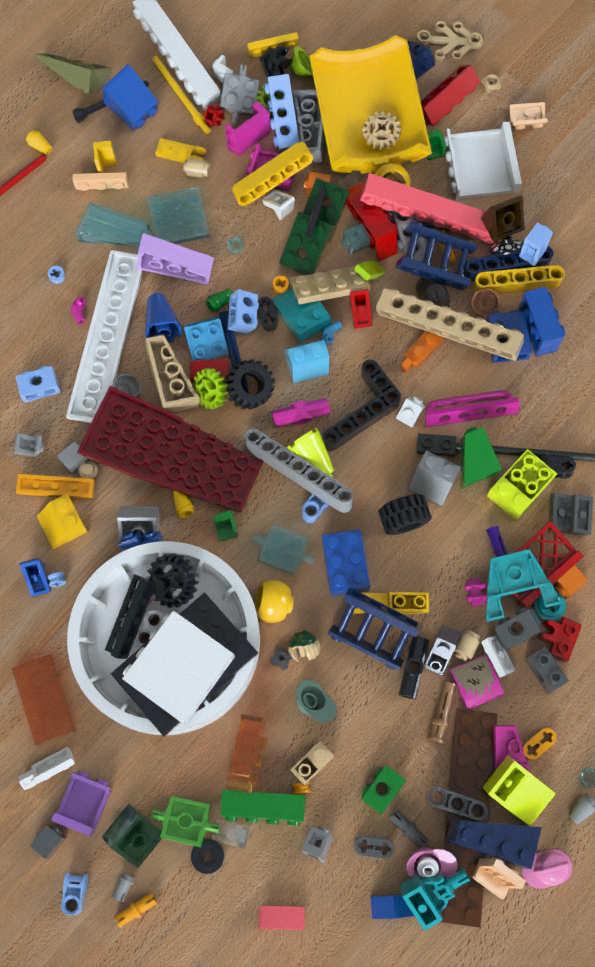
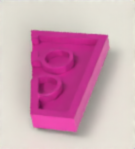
[493,725,531,773]

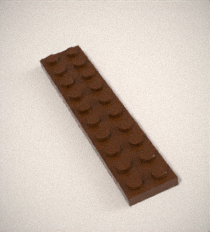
[441,708,498,928]

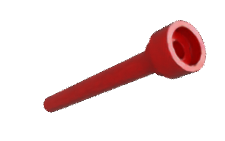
[0,155,47,196]

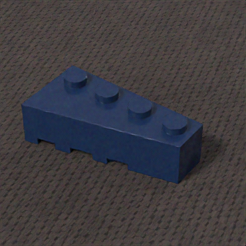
[445,820,542,869]

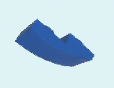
[118,531,163,549]

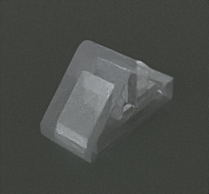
[212,819,250,848]

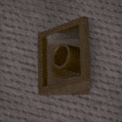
[481,195,525,242]

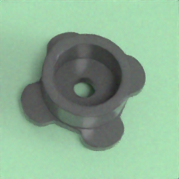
[270,646,293,670]

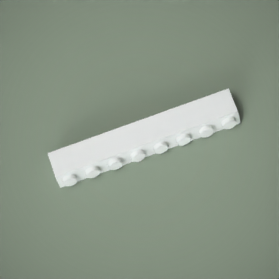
[133,0,221,110]

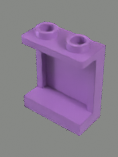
[51,771,113,836]

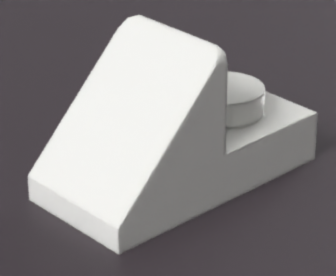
[262,189,295,220]

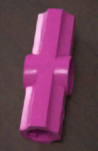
[271,398,330,428]

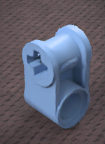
[302,494,330,523]
[61,872,88,915]

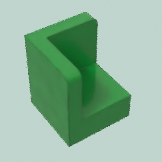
[427,129,446,160]
[213,510,239,541]

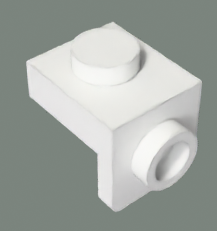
[212,55,234,83]
[396,396,426,427]

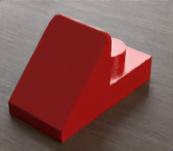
[349,289,373,329]

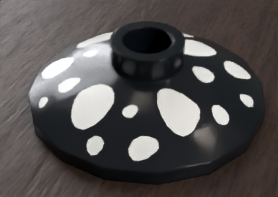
[489,236,524,255]

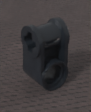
[538,455,576,479]

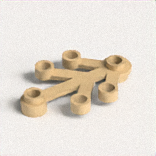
[417,21,483,63]

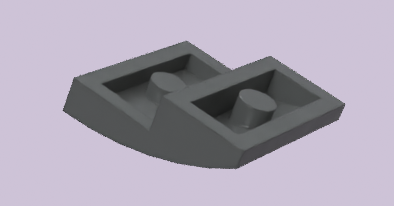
[549,492,593,535]

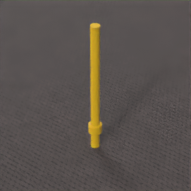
[152,56,211,134]

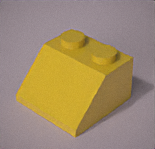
[37,493,88,550]

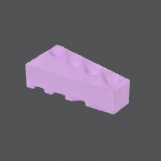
[137,233,214,285]

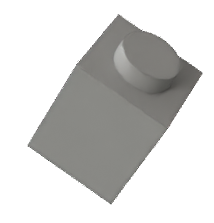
[57,441,90,475]

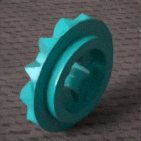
[534,591,566,620]

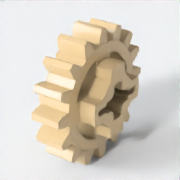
[363,111,401,151]

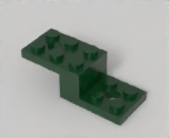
[279,178,350,275]

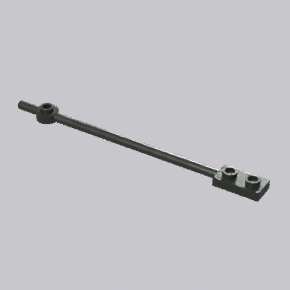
[417,433,595,461]

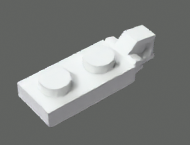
[18,747,75,790]

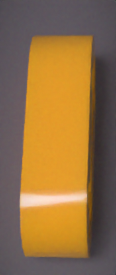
[523,728,557,760]

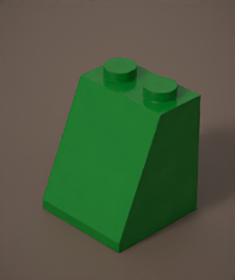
[460,426,502,489]

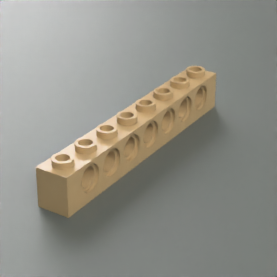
[376,288,524,361]

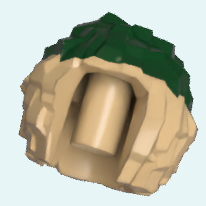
[288,630,320,662]

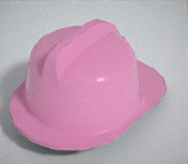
[406,847,458,878]
[522,849,572,889]

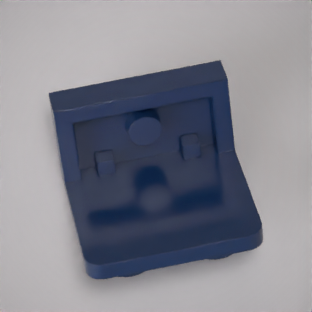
[407,40,435,80]

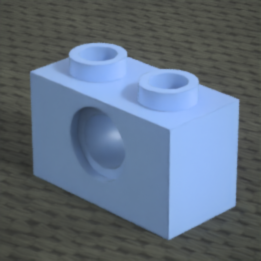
[15,366,61,403]

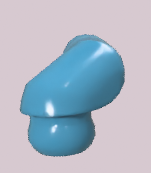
[322,320,342,344]

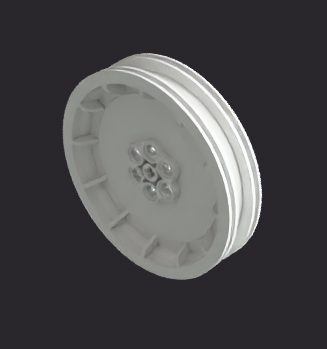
[67,541,260,735]

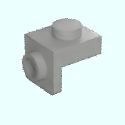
[13,433,44,457]

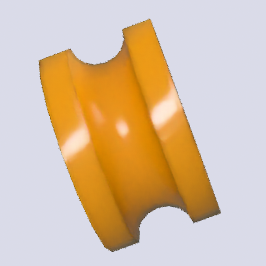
[273,276,289,294]
[292,782,311,795]

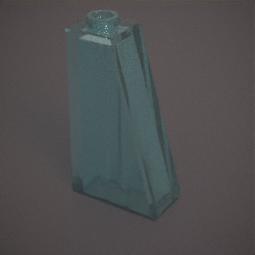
[75,203,152,246]

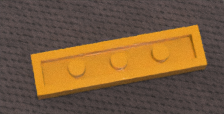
[16,474,95,499]

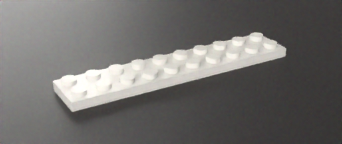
[66,250,144,423]

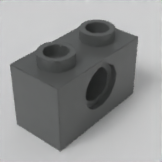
[494,607,545,650]
[525,646,569,694]

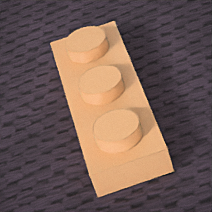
[73,172,129,191]

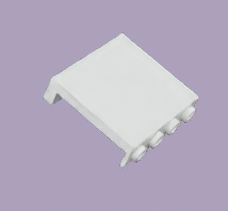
[443,122,522,200]
[122,611,235,725]

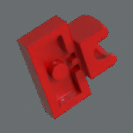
[538,617,582,662]

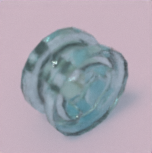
[227,236,244,255]
[580,768,595,788]

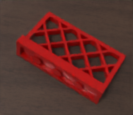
[512,521,584,608]

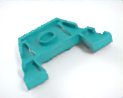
[485,549,563,622]

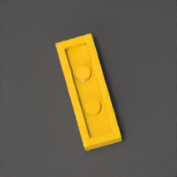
[247,32,299,57]

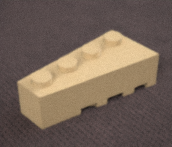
[145,335,200,413]

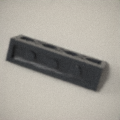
[105,574,156,659]

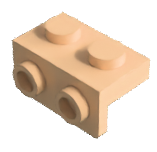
[509,102,548,130]
[473,857,526,899]

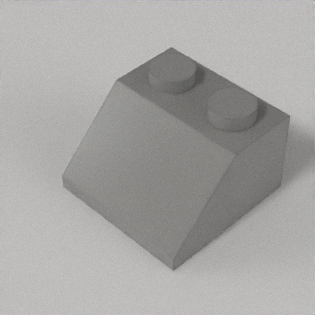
[408,451,461,506]
[117,506,160,551]

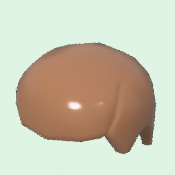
[471,288,501,316]

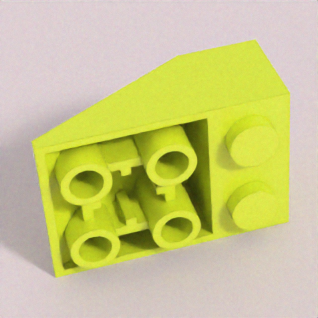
[487,449,557,521]
[482,755,556,826]

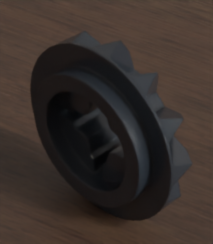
[191,839,225,874]

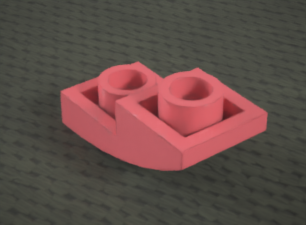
[259,906,305,930]

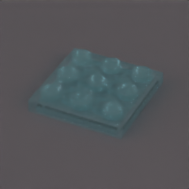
[147,187,210,244]

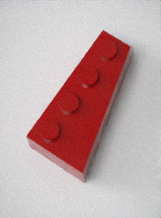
[346,183,398,262]

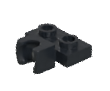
[260,46,293,78]

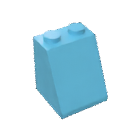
[283,340,330,384]

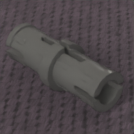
[389,810,429,849]

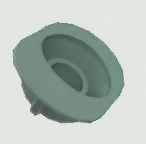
[295,680,337,723]

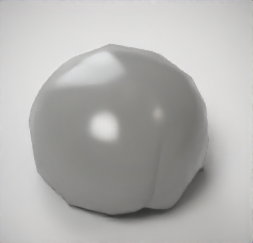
[112,374,142,397]

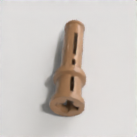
[426,681,456,745]

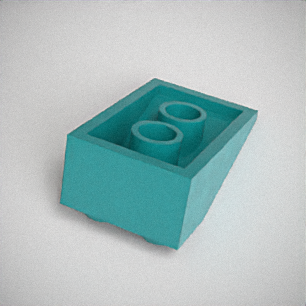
[272,288,331,344]

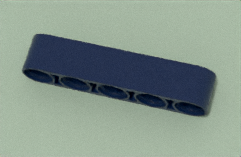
[464,246,554,281]

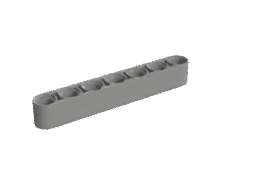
[244,429,353,513]

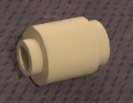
[183,158,210,178]
[454,630,480,661]

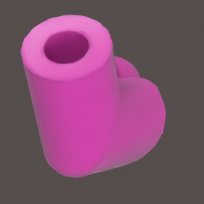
[71,296,86,324]

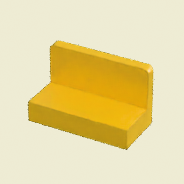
[93,140,117,173]

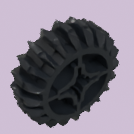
[146,553,199,608]

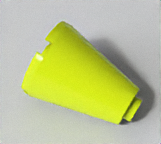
[286,428,334,477]

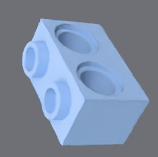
[519,222,553,266]
[228,289,259,334]

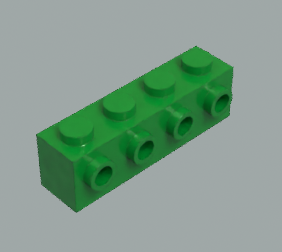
[220,790,305,826]

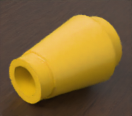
[26,130,53,155]
[173,491,194,518]

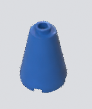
[145,293,182,344]

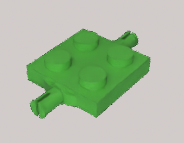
[151,796,221,848]

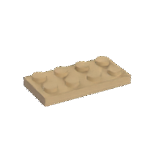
[290,266,370,304]

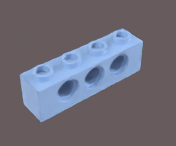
[265,74,299,152]

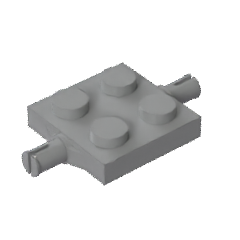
[219,64,259,125]

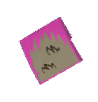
[450,654,504,710]

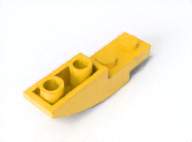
[353,592,429,615]

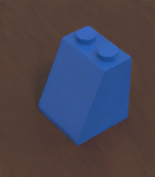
[103,64,158,131]

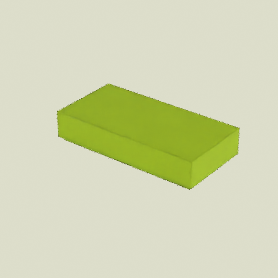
[354,260,386,281]

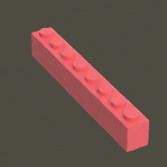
[360,173,498,244]

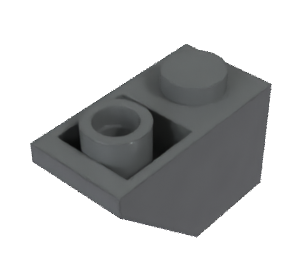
[424,625,461,675]

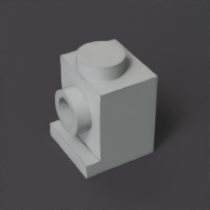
[301,826,334,863]

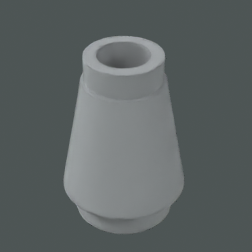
[569,793,595,825]

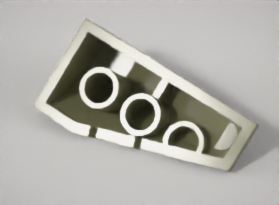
[36,53,112,94]

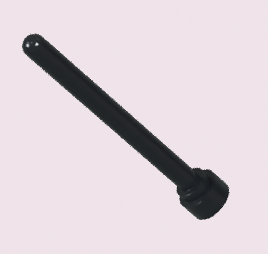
[72,80,149,123]

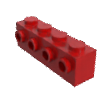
[421,65,480,126]

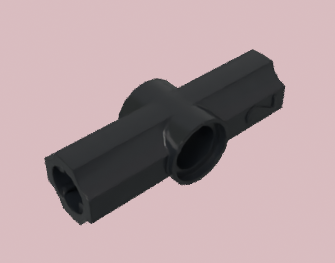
[399,636,429,699]

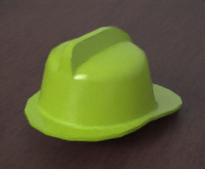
[289,46,313,77]

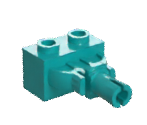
[400,868,470,931]

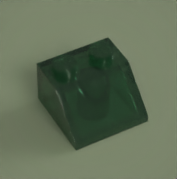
[101,804,162,868]

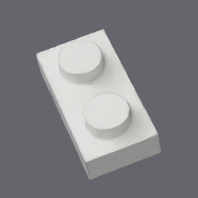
[481,635,516,678]

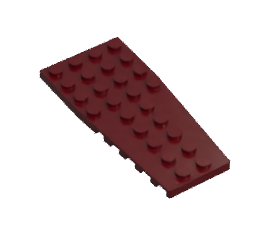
[77,386,263,513]

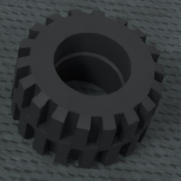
[224,359,275,409]
[378,494,432,535]

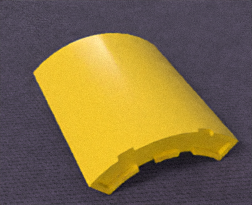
[309,35,432,174]

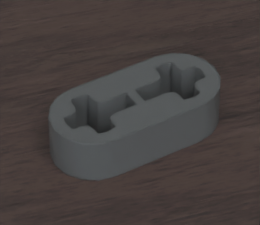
[354,836,394,859]

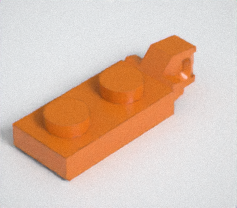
[401,331,444,372]

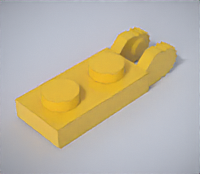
[155,138,207,163]

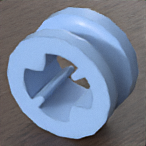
[48,266,65,284]
[47,572,67,587]

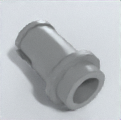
[111,872,135,902]

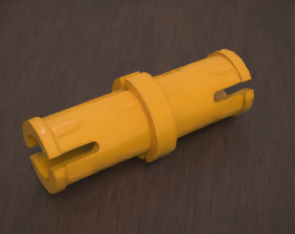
[114,892,157,928]

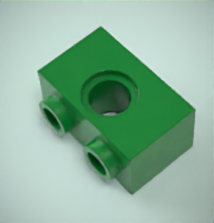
[361,765,406,815]

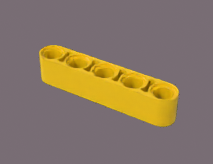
[232,142,313,206]
[473,265,565,294]

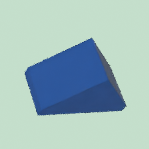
[20,558,51,597]
[370,894,414,919]

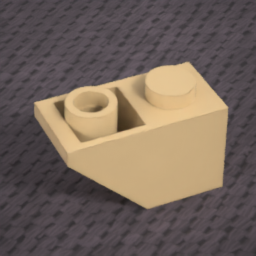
[290,741,334,786]

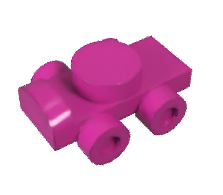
[464,578,487,607]

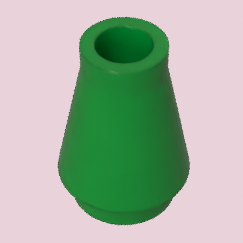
[205,289,232,312]

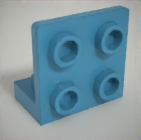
[183,316,229,361]

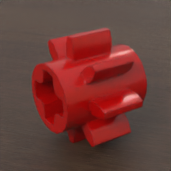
[203,105,225,127]

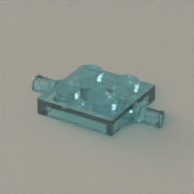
[252,524,316,575]

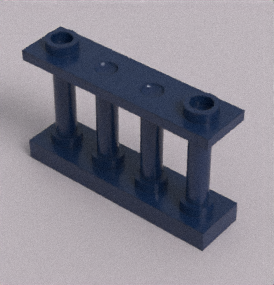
[396,222,479,291]
[327,588,422,671]

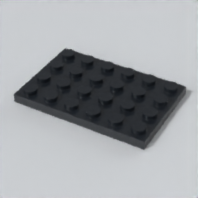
[110,592,258,737]

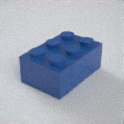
[518,287,565,357]
[322,529,370,597]

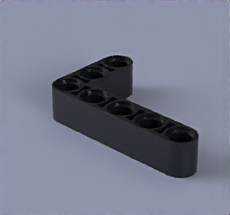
[322,360,401,451]

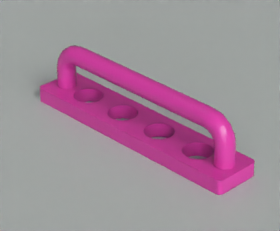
[425,390,520,427]

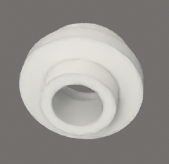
[417,857,439,877]

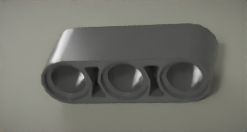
[426,787,487,821]

